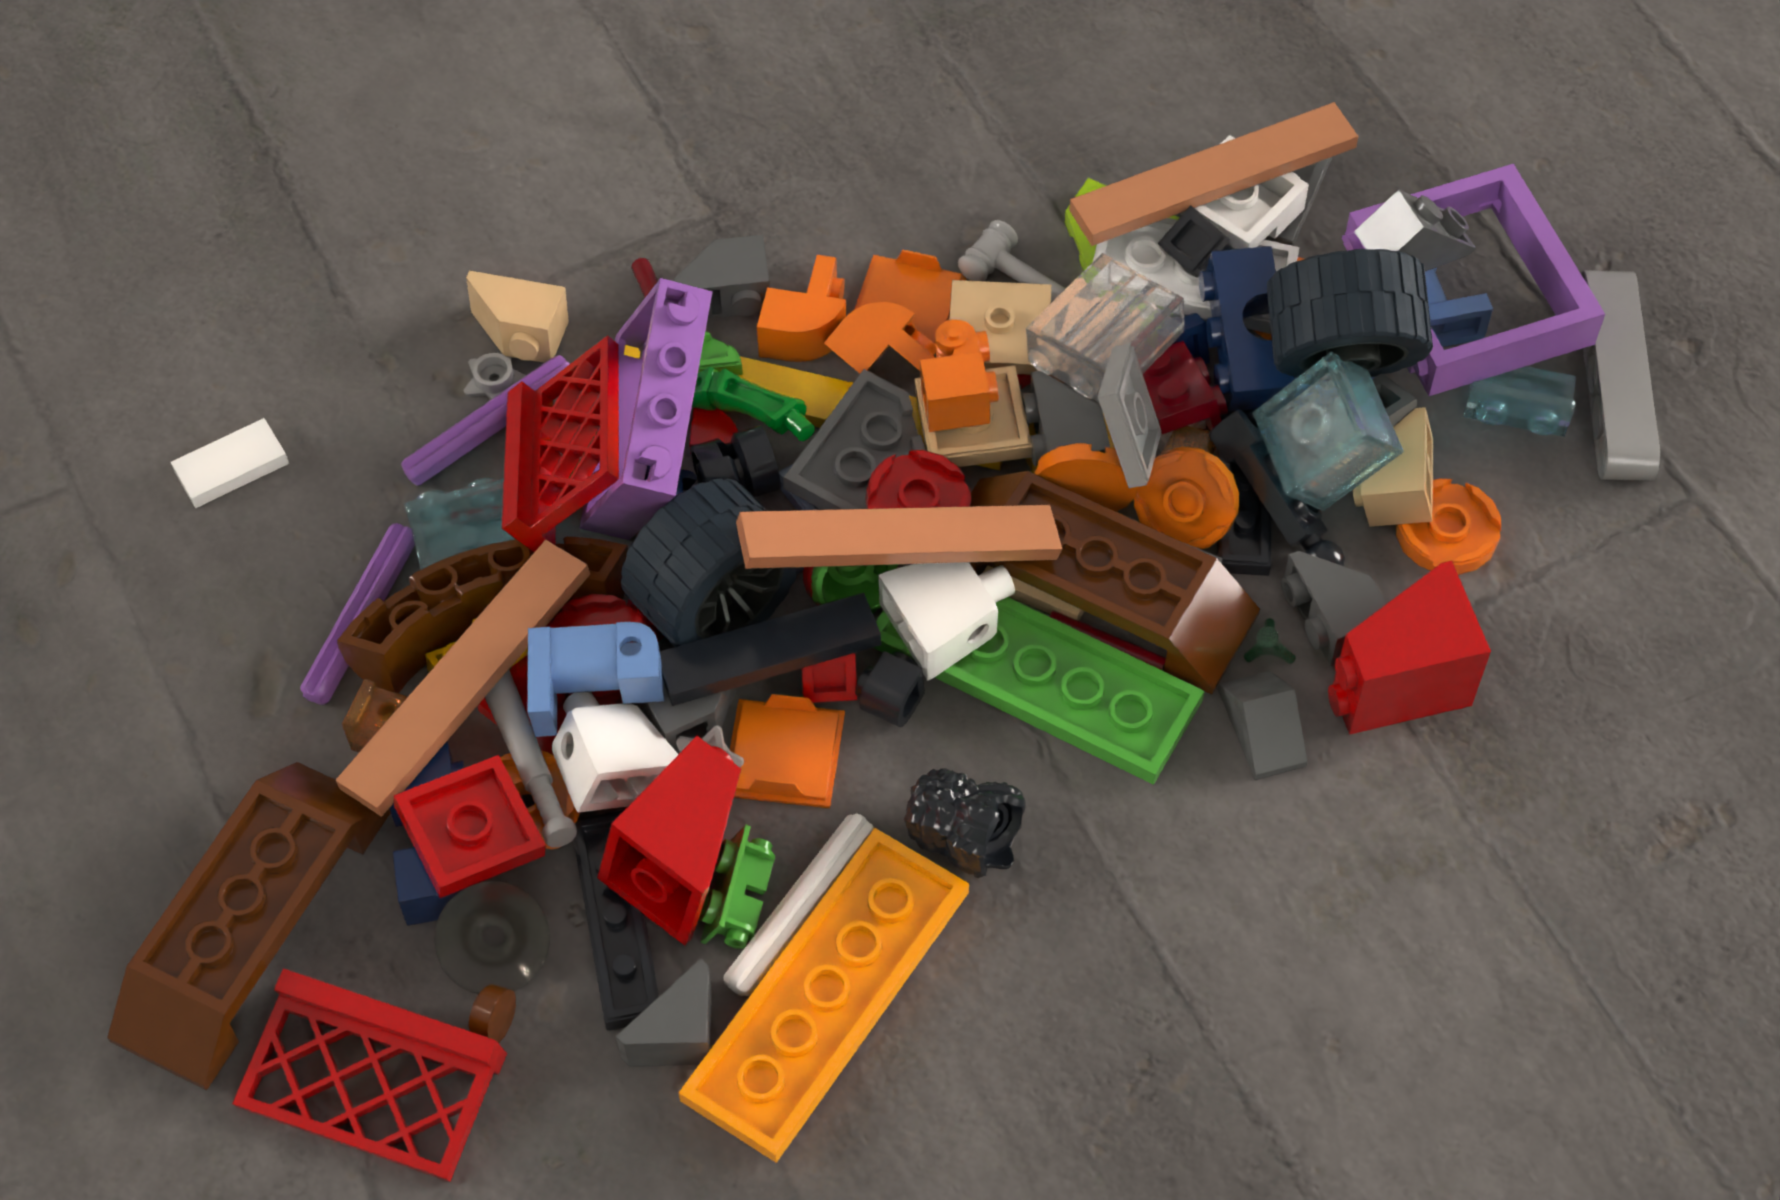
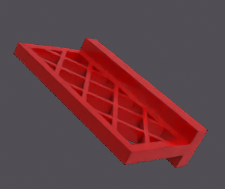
[502,335,619,552]
[232,968,507,1182]

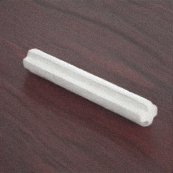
[723,813,874,997]

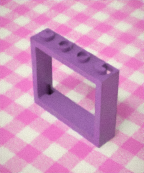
[1341,164,1605,396]
[579,278,712,540]

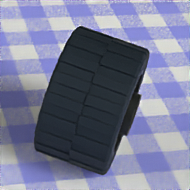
[1267,249,1433,381]
[621,478,798,647]

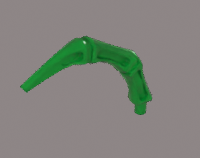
[561,367,815,491]

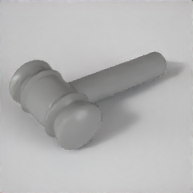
[958,220,1074,310]

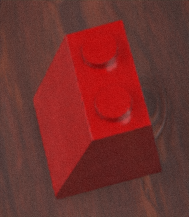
[1328,560,1491,735]
[597,736,741,946]

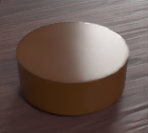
[469,984,516,1043]

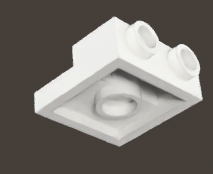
[1180,135,1309,249]

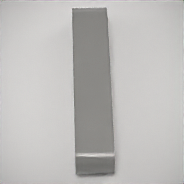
[1581,270,1660,481]

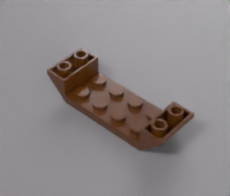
[969,471,1260,695]
[107,762,391,1091]

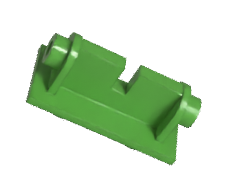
[699,825,776,949]

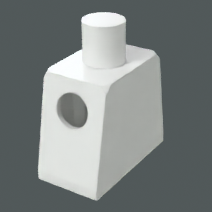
[879,562,1015,680]
[552,692,678,812]

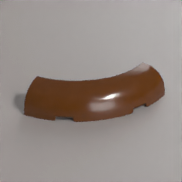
[337,536,628,697]

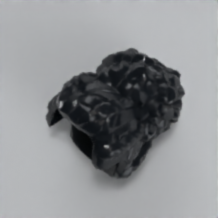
[904,768,1026,878]

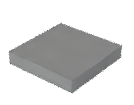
[1098,343,1162,488]

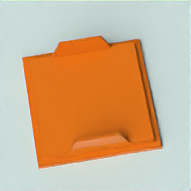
[854,250,967,344]
[729,694,845,809]

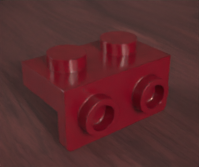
[1137,341,1228,435]

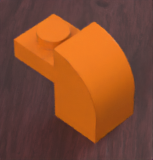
[757,255,846,362]
[824,301,936,374]

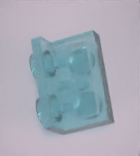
[1463,366,1576,437]
[404,478,515,570]

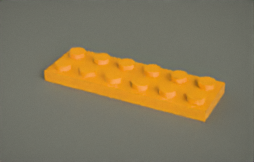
[678,828,969,1163]

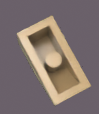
[466,270,569,363]
[1352,407,1433,527]

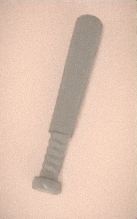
[485,670,577,847]

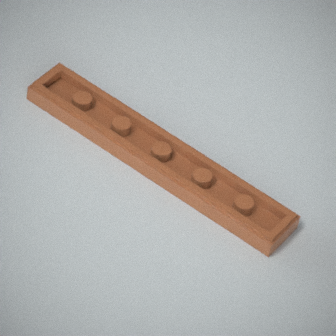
[1069,102,1359,246]
[736,505,1062,569]
[335,540,590,817]

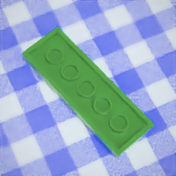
[873,597,1204,785]

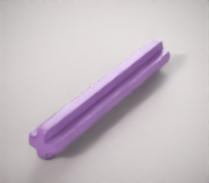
[401,355,570,486]
[300,523,417,705]

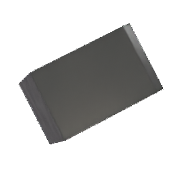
[1218,671,1307,780]
[616,958,712,1066]

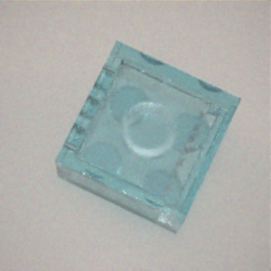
[1253,352,1404,511]

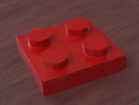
[394,755,546,898]

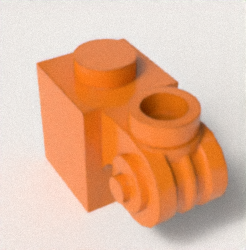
[920,319,999,432]

